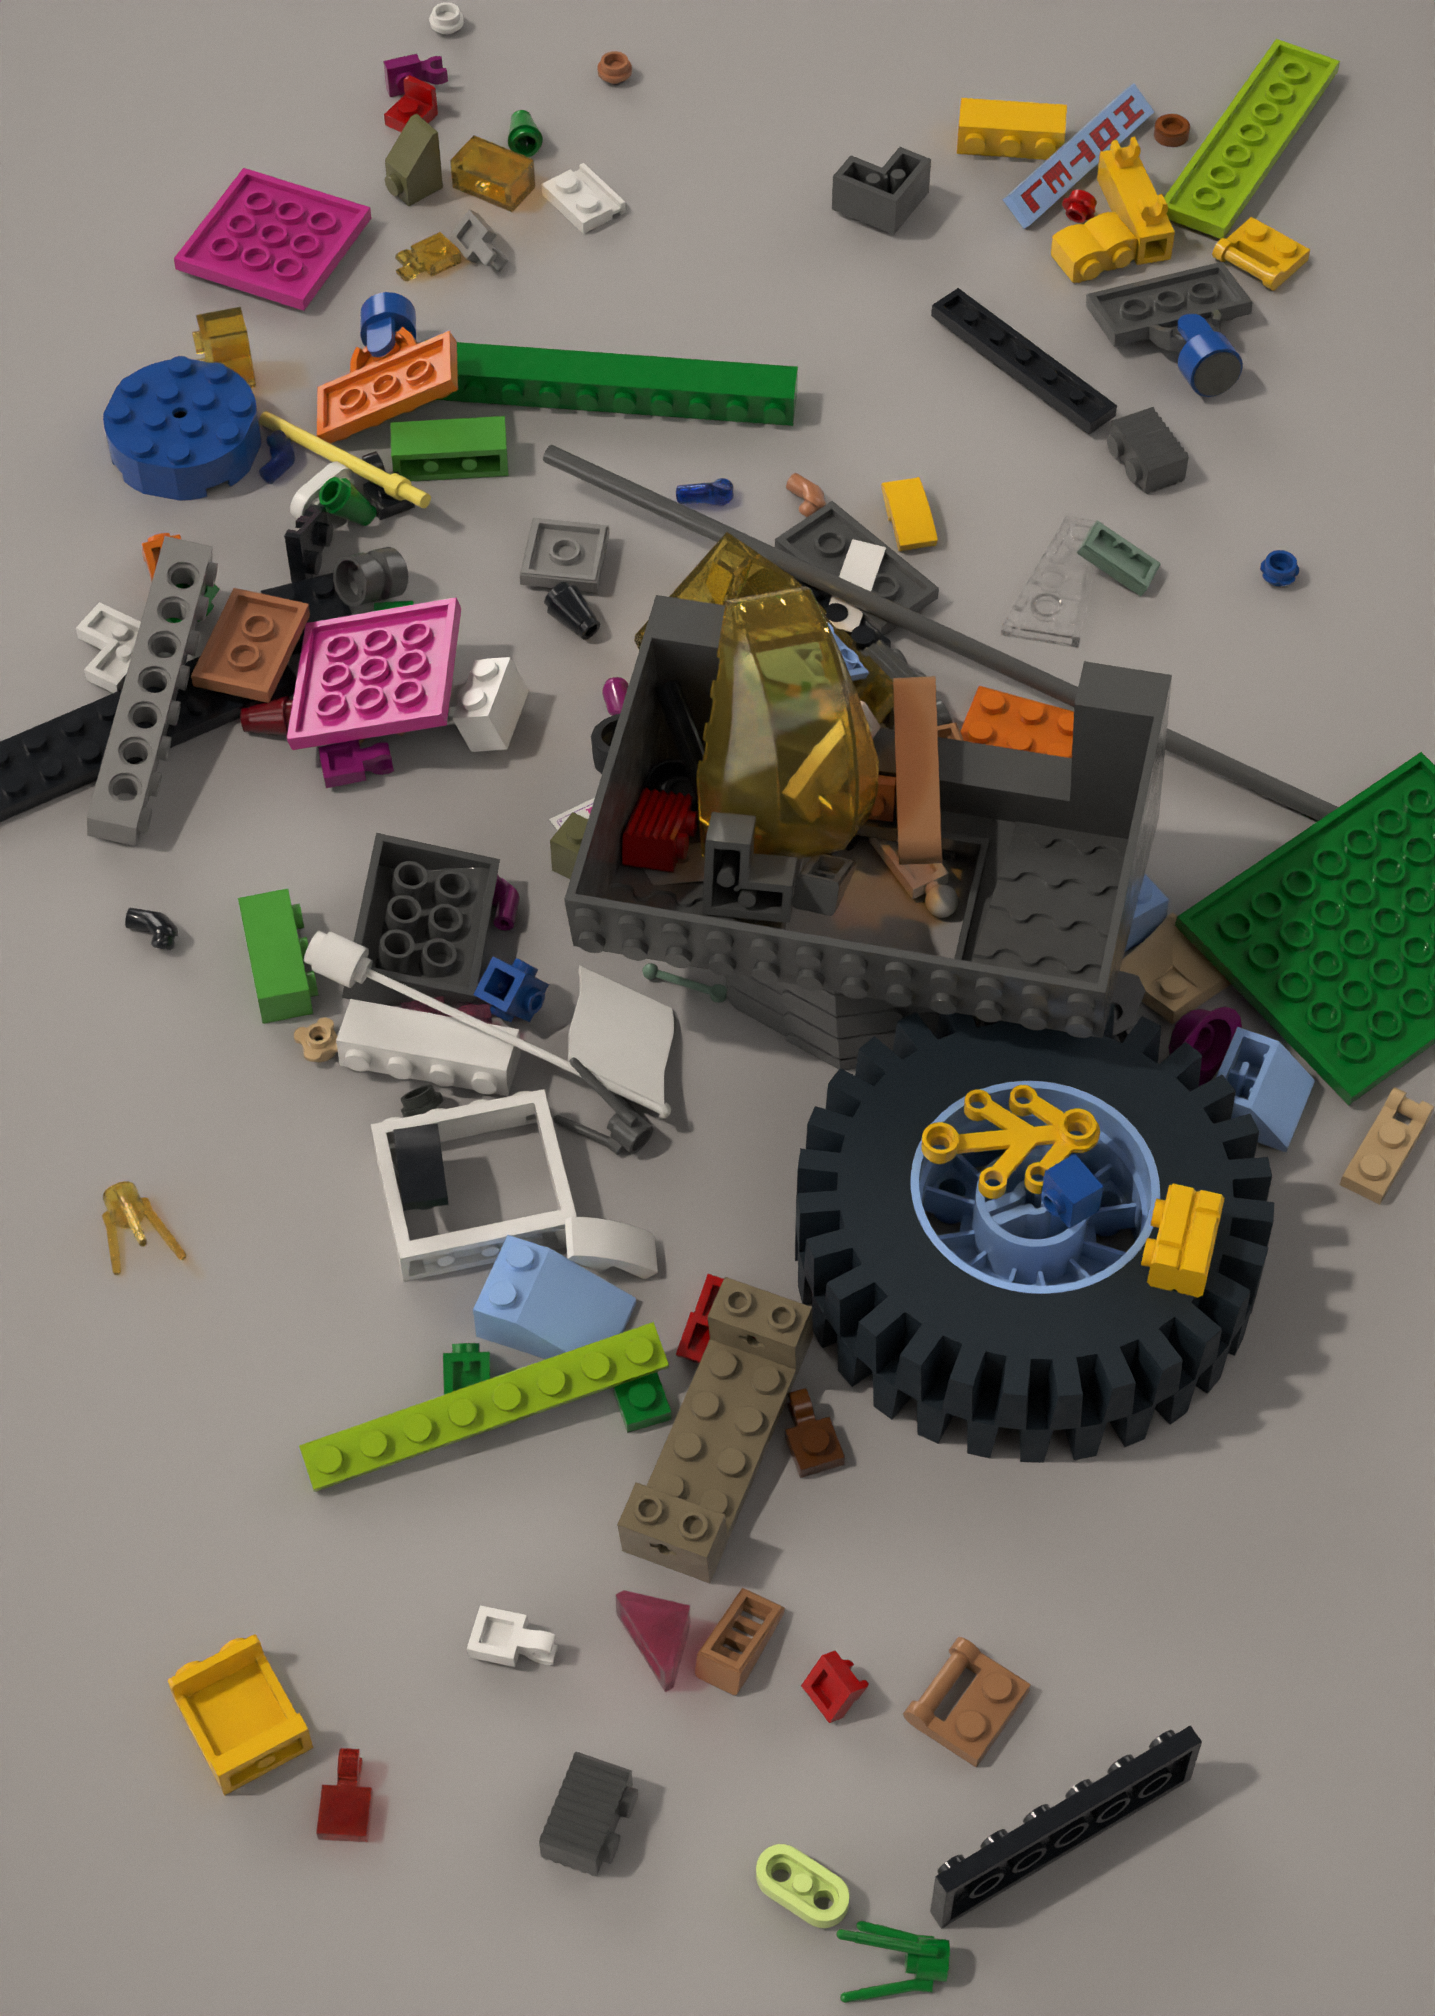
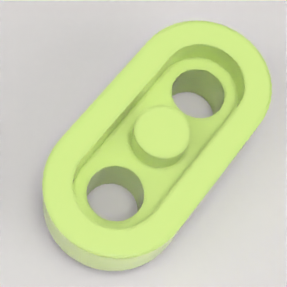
[756,1844,849,1928]

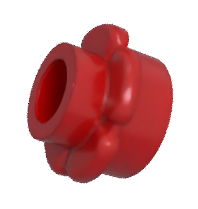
[1062,189,1097,223]

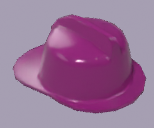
[1168,1006,1242,1087]

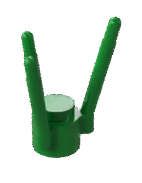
[836,1921,950,2003]

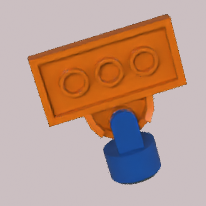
[317,292,458,444]

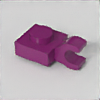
[383,54,448,97]
[318,740,394,788]

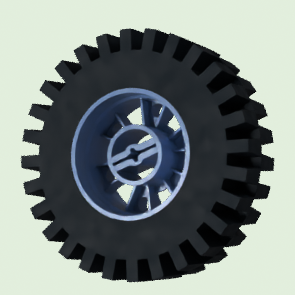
[795,1004,1274,1463]

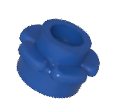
[1260,550,1299,586]

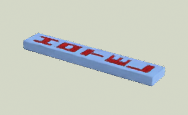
[1003,84,1154,229]

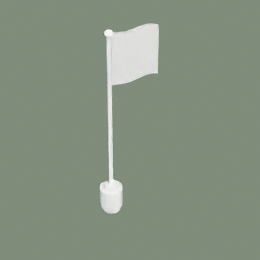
[304,931,674,1119]

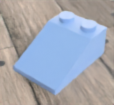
[473,1235,637,1359]

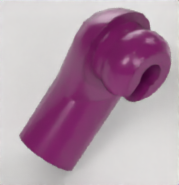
[602,677,629,716]
[492,874,520,931]

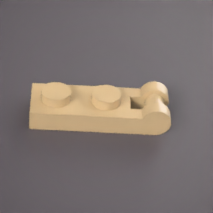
[1340,1087,1435,1205]

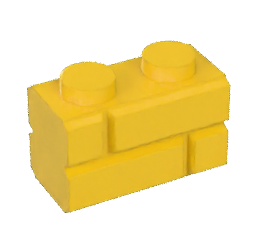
[1141,1183,1225,1298]

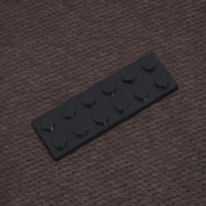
[930,1725,1202,1929]

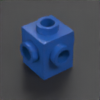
[473,956,549,1023]

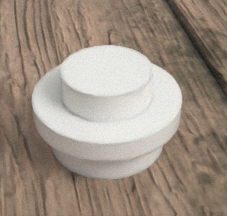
[429,2,464,35]

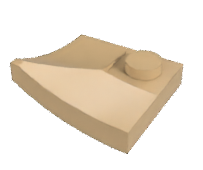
[1120,912,1231,1024]

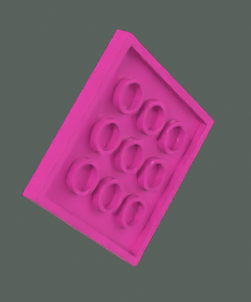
[174,168,372,311]
[286,597,462,750]

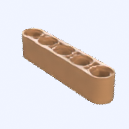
[893,676,942,865]

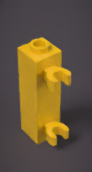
[1097,136,1175,265]

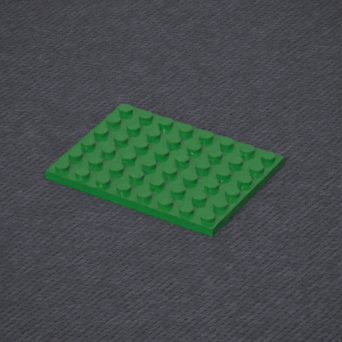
[1175,752,1435,1106]

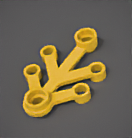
[921,1085,1100,1199]

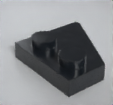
[284,504,333,583]

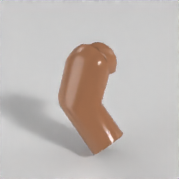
[786,473,826,517]

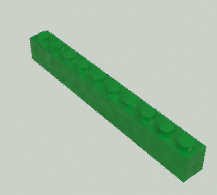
[425,340,798,426]

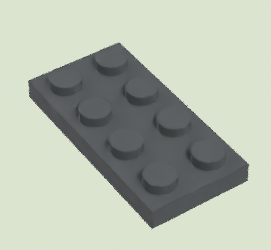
[775,501,939,635]

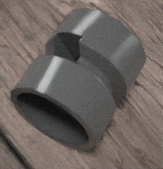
[333,547,408,607]

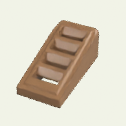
[695,1588,785,1695]

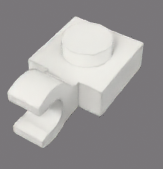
[467,1605,558,1667]

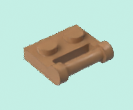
[903,1637,1031,1768]

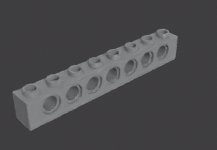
[87,536,218,846]

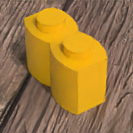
[1051,212,1137,283]

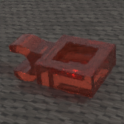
[316,1748,374,1842]

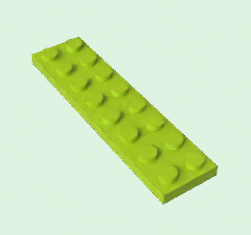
[1164,39,1340,239]

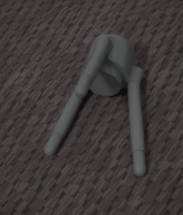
[553,1057,654,1155]

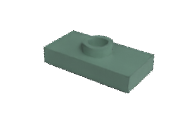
[1077,520,1161,596]

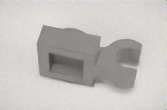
[448,209,509,272]

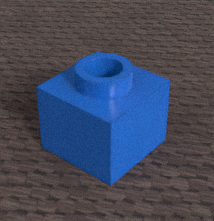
[1041,1154,1104,1229]

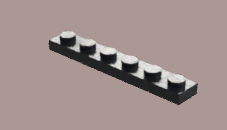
[931,288,1117,435]

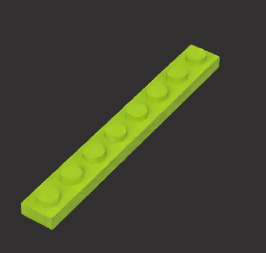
[299,1322,669,1492]

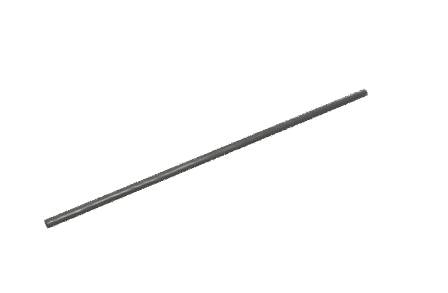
[543,444,1338,821]

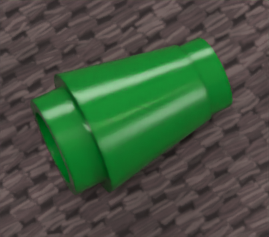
[508,110,543,158]
[319,477,376,526]

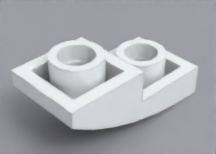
[565,1216,658,1280]

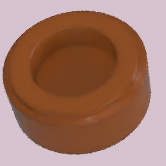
[1154,114,1190,147]

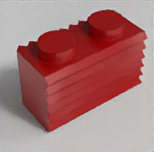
[622,787,698,873]

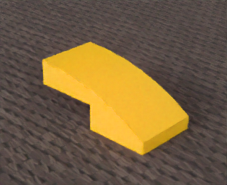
[881,477,938,552]

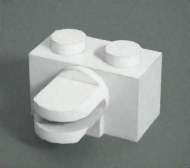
[447,657,529,752]

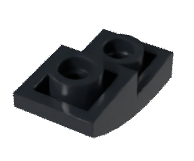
[393,1124,449,1211]

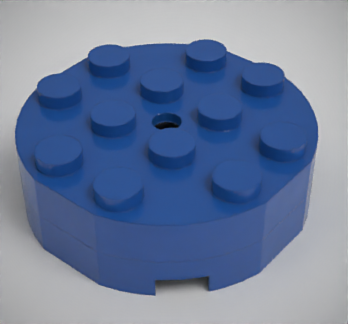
[103,356,262,501]

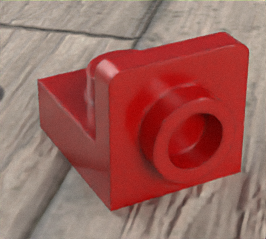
[384,75,438,132]

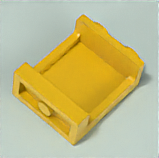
[168,1634,313,1796]

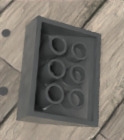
[342,833,500,1006]

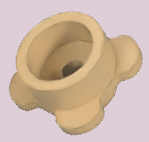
[294,1017,338,1062]

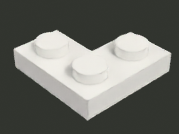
[76,602,141,693]

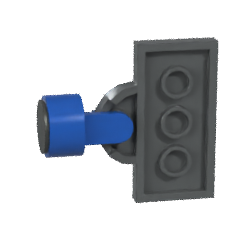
[1086,262,1252,397]

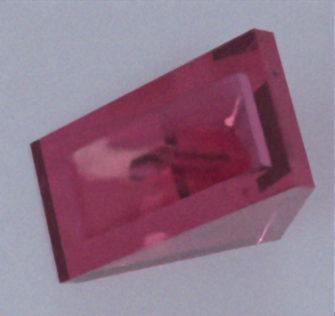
[615,1590,691,1692]

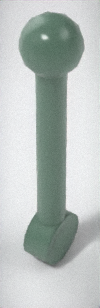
[642,963,727,1003]

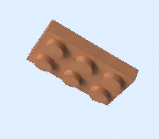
[191,588,310,703]

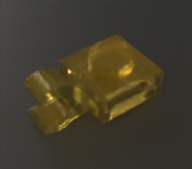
[395,232,461,281]

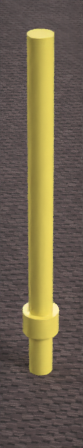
[259,411,431,508]

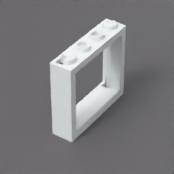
[371,1089,577,1282]

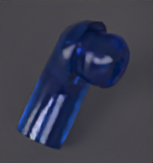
[259,430,296,484]
[676,478,734,506]

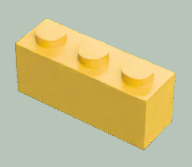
[957,98,1067,160]

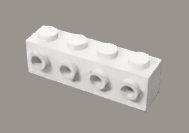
[336,999,521,1096]

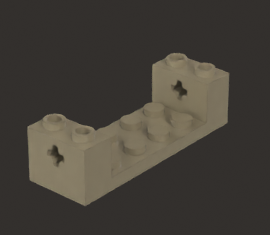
[617,1277,813,1584]

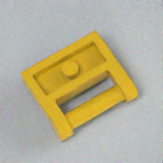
[1212,217,1310,291]

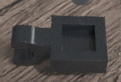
[362,451,415,520]

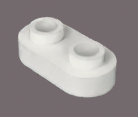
[290,461,354,519]

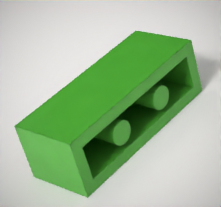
[390,416,509,481]
[238,888,319,1024]

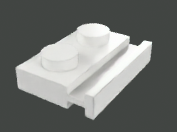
[542,163,626,234]

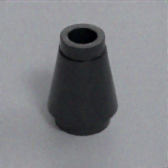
[544,582,600,640]

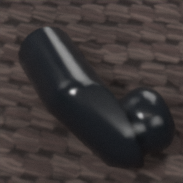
[125,907,178,950]

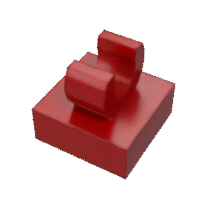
[801,1650,869,1723]

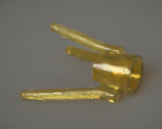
[101,1181,186,1275]

